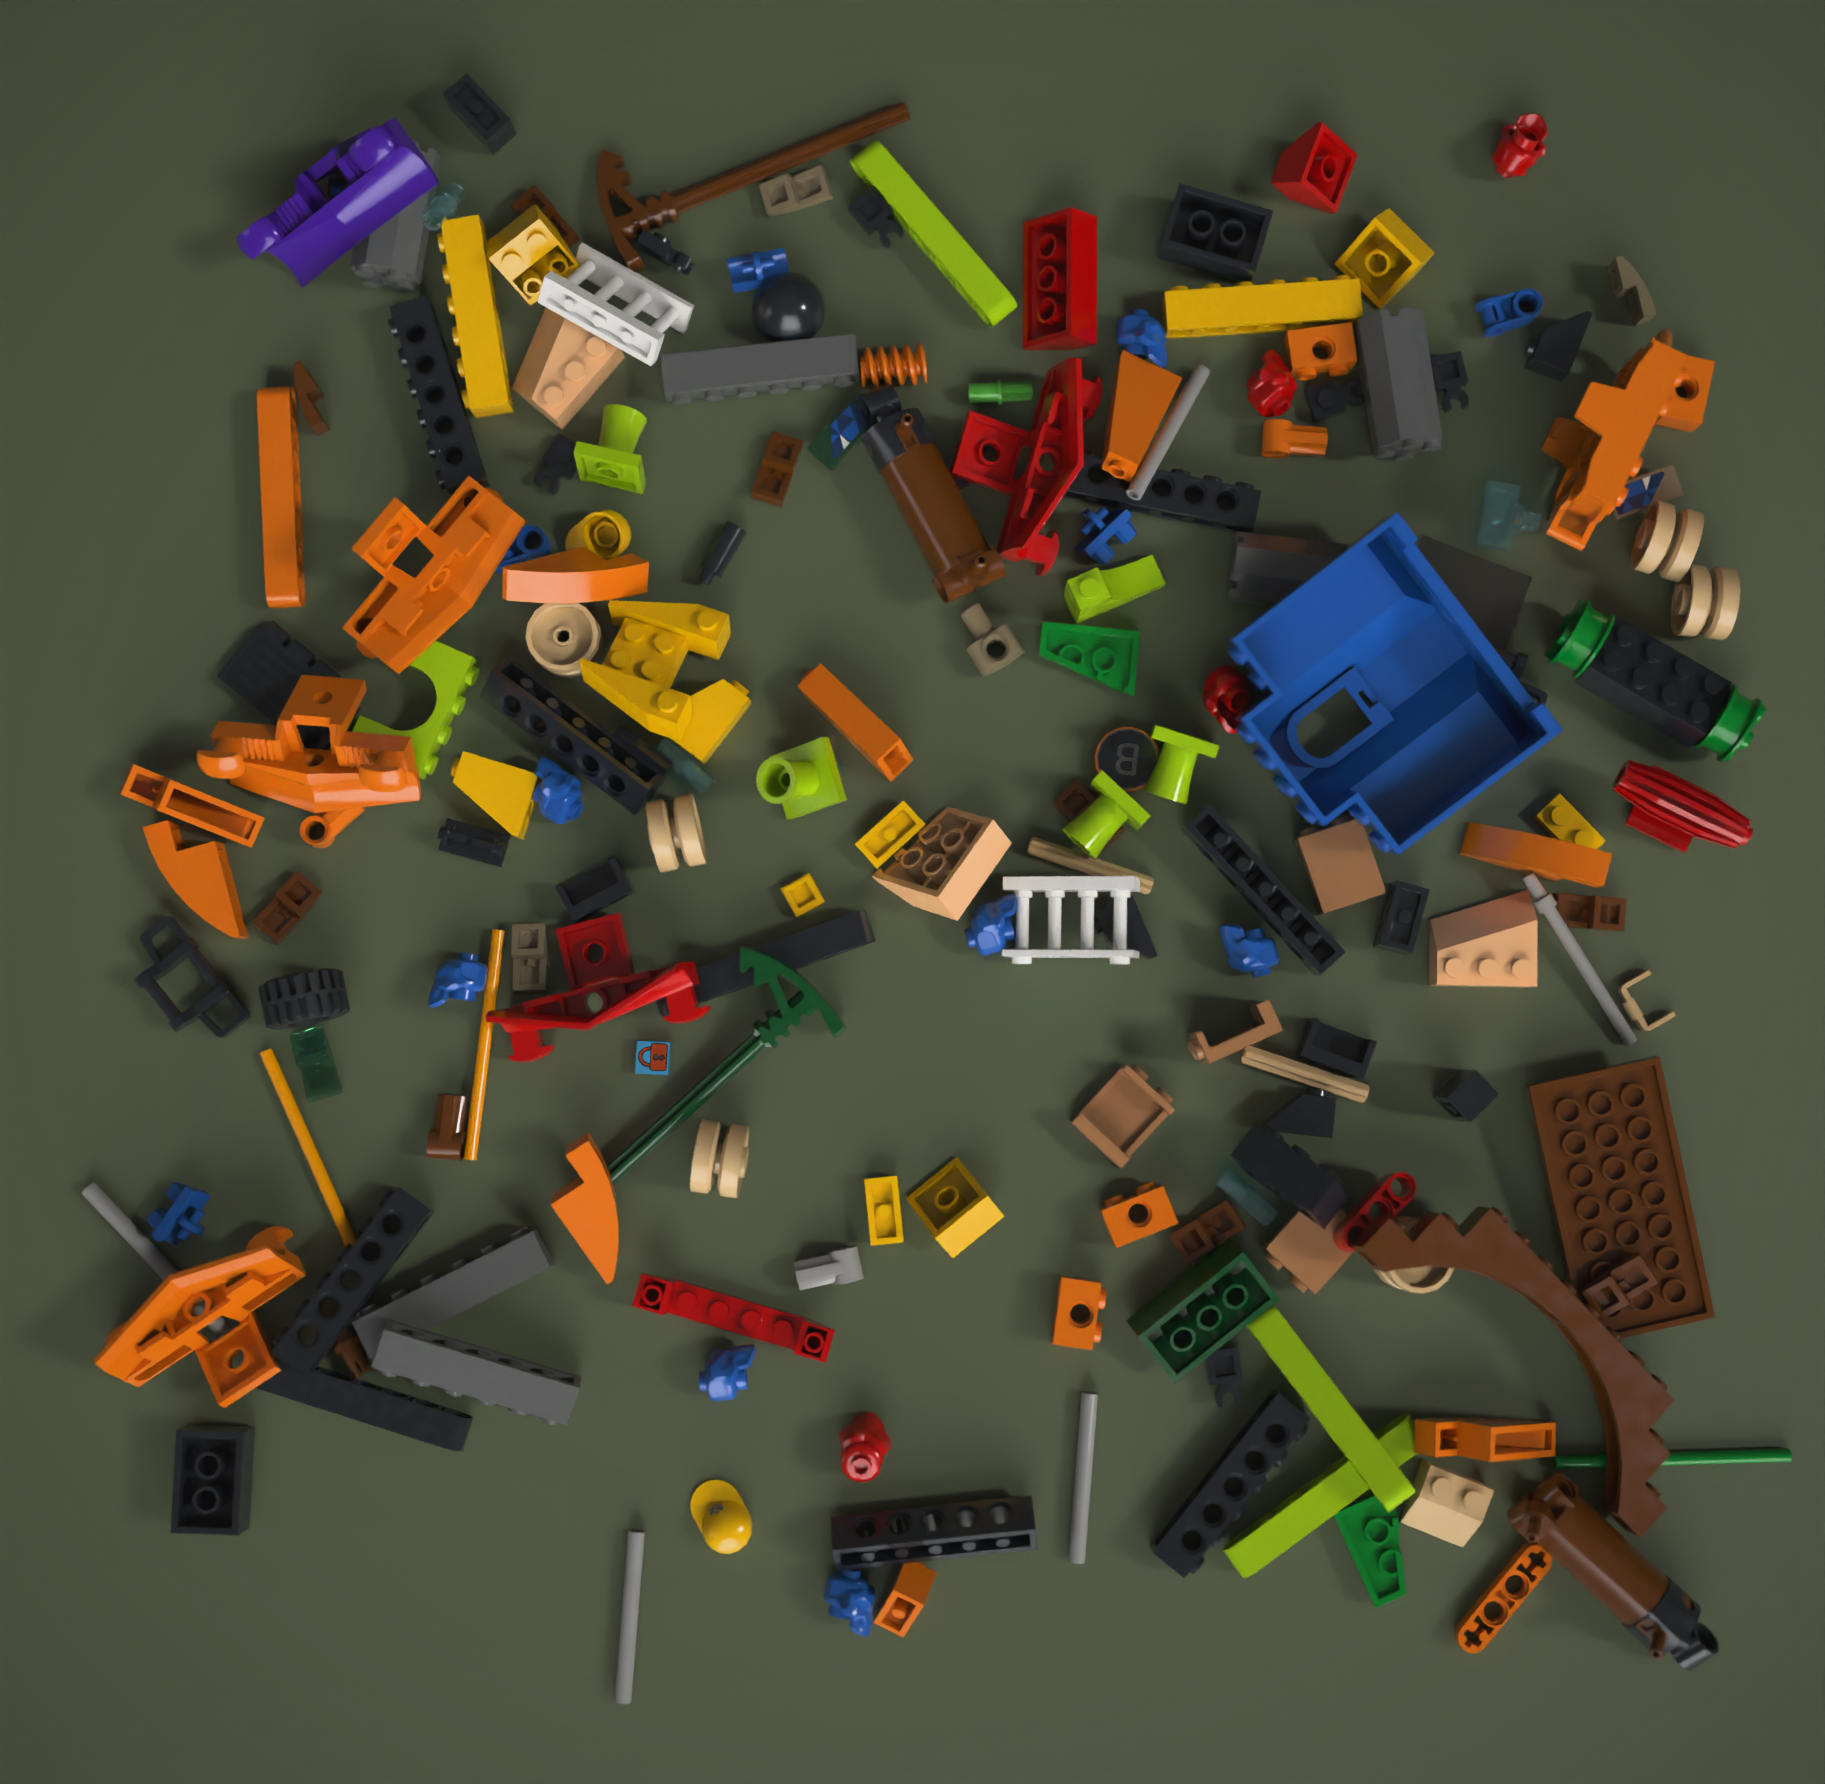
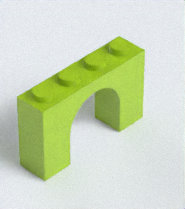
[352,641,480,780]

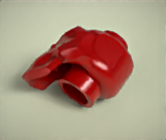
[1492,113,1548,179]
[1246,349,1297,418]
[1202,665,1251,734]
[839,1412,892,1482]

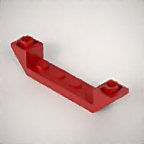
[632,1273,835,1363]

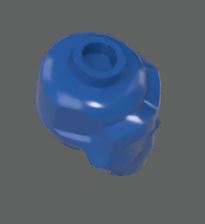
[1116,309,1167,368]
[532,756,584,825]
[964,893,1018,956]
[1218,924,1279,978]
[428,952,488,1008]
[699,1344,756,1402]
[823,1569,876,1637]

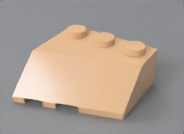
[512,307,625,430]
[872,807,1012,921]
[1429,889,1537,988]

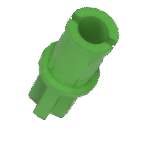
[968,379,1033,405]

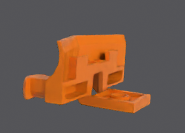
[342,476,526,674]
[197,675,421,813]
[94,1226,307,1408]

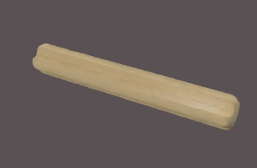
[1027,837,1154,894]
[1241,1045,1369,1103]

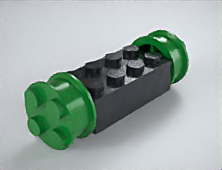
[1543,600,1766,763]

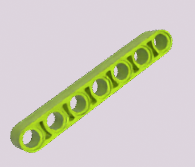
[850,139,1018,328]
[1247,1304,1416,1512]
[1223,1413,1417,1578]

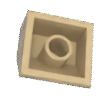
[1399,1458,1494,1547]

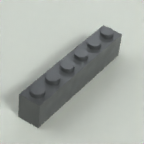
[660,334,860,405]
[352,1227,555,1359]
[371,1319,581,1425]

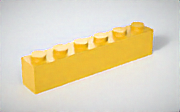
[437,214,514,418]
[1161,275,1363,339]

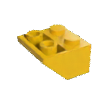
[485,204,580,306]

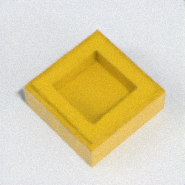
[780,873,825,918]

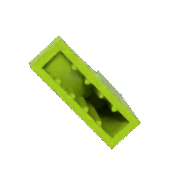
[1063,555,1166,625]

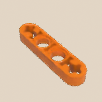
[1454,1542,1552,1654]

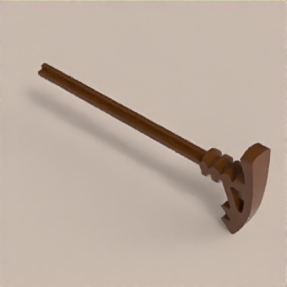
[597,102,911,273]

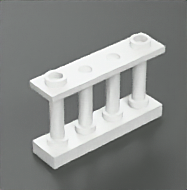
[538,243,694,366]
[1002,876,1140,964]

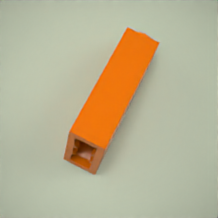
[1101,350,1182,483]
[797,663,914,782]

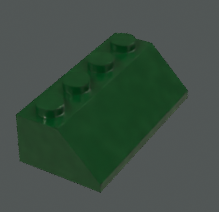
[1126,1237,1280,1383]

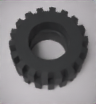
[258,968,350,1030]

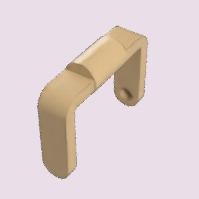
[1618,969,1676,1031]

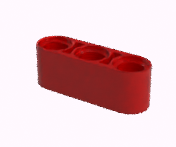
[1333,1172,1417,1252]

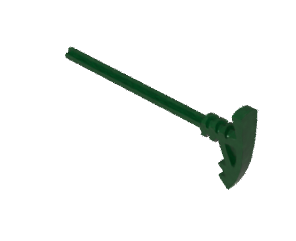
[607,946,846,1186]

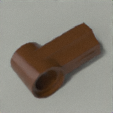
[427,1093,468,1161]

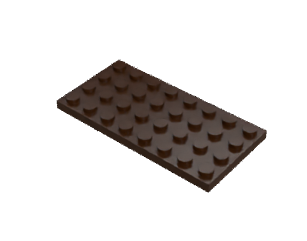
[1526,1056,1715,1338]

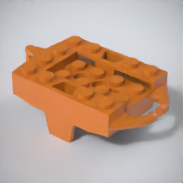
[1541,329,1688,551]

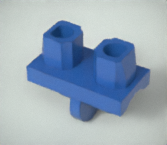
[727,248,789,293]
[1075,506,1137,565]
[147,1182,211,1245]

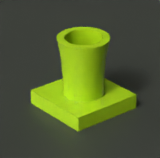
[574,404,647,494]
[1143,723,1220,804]
[756,737,847,820]
[1062,770,1151,860]

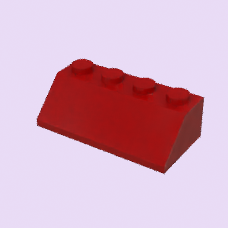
[1022,207,1097,350]

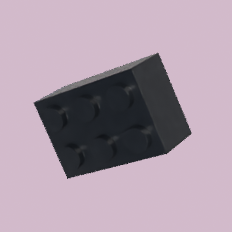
[1157,183,1273,282]
[1231,1123,1349,1229]
[170,1424,255,1536]

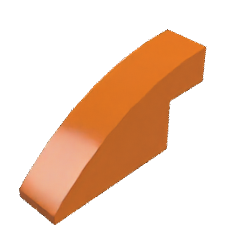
[502,547,649,603]
[118,763,265,848]
[142,820,249,940]
[1459,822,1613,888]
[550,1132,618,1285]
[1414,1417,1556,1462]

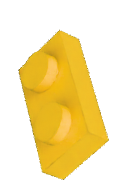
[1534,793,1606,849]
[855,800,926,869]
[864,1175,904,1246]

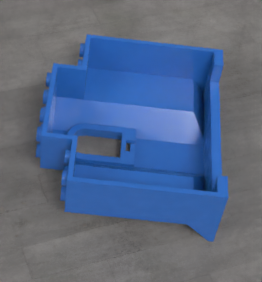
[1227,512,1563,855]

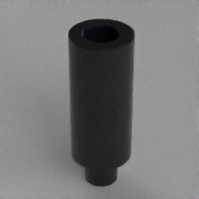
[698,521,746,585]

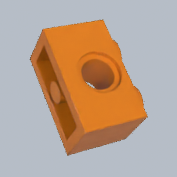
[1282,322,1357,381]
[1655,355,1715,433]
[1099,1181,1178,1248]
[1051,1275,1106,1350]

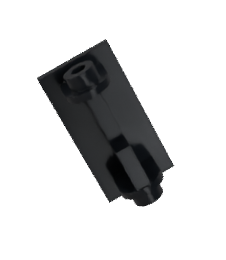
[438,818,510,867]

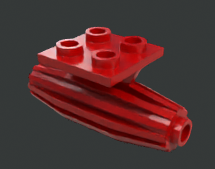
[1612,760,1753,853]

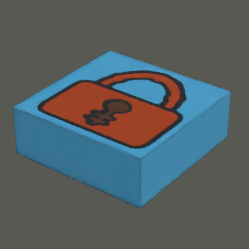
[635,1041,671,1075]

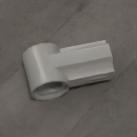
[794,1245,864,1290]

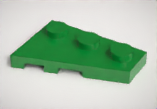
[1039,621,1140,697]
[1333,1493,1406,1608]

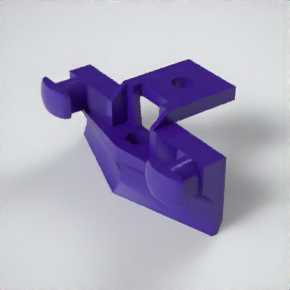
[236,117,439,288]

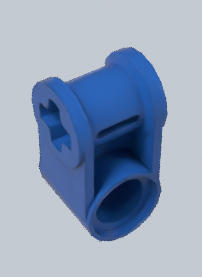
[1475,288,1543,338]
[494,525,552,574]

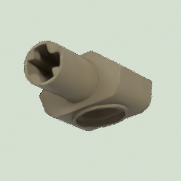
[960,603,1025,677]

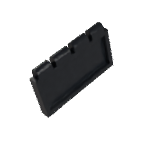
[217,621,361,750]

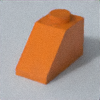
[873,1562,937,1638]

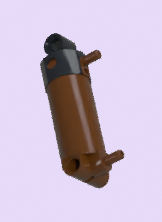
[857,383,1006,604]
[1507,1473,1719,1670]

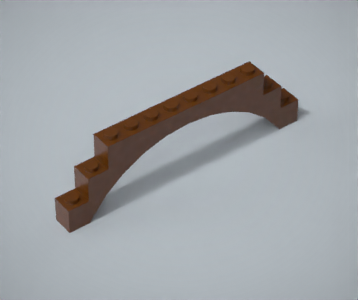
[1351,1206,1674,1538]

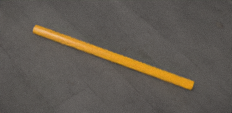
[463,929,505,1160]
[259,1048,357,1247]

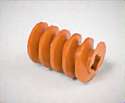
[860,343,927,389]

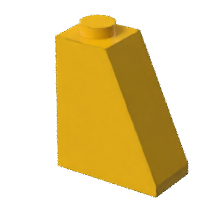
[669,679,752,765]
[451,751,542,840]

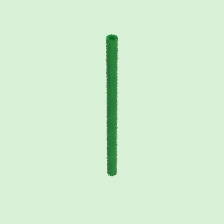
[1553,1448,1792,1469]

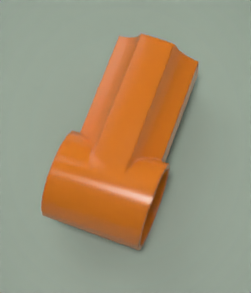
[1261,419,1328,458]
[299,807,365,849]

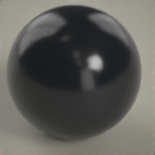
[752,272,825,342]

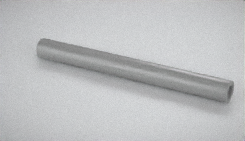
[1126,364,1210,500]
[1068,1392,1098,1564]
[614,1529,645,1704]

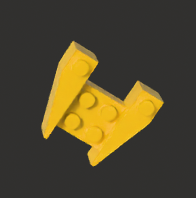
[579,600,731,742]

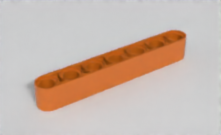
[257,386,306,609]

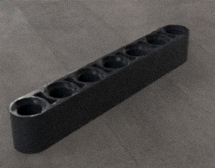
[656,910,876,1017]
[256,1356,473,1451]

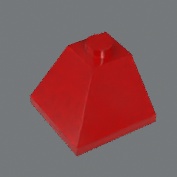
[1270,122,1358,214]

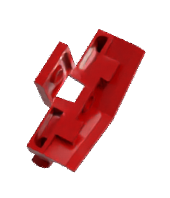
[950,357,1103,576]
[485,913,711,1063]

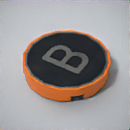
[1094,727,1159,792]

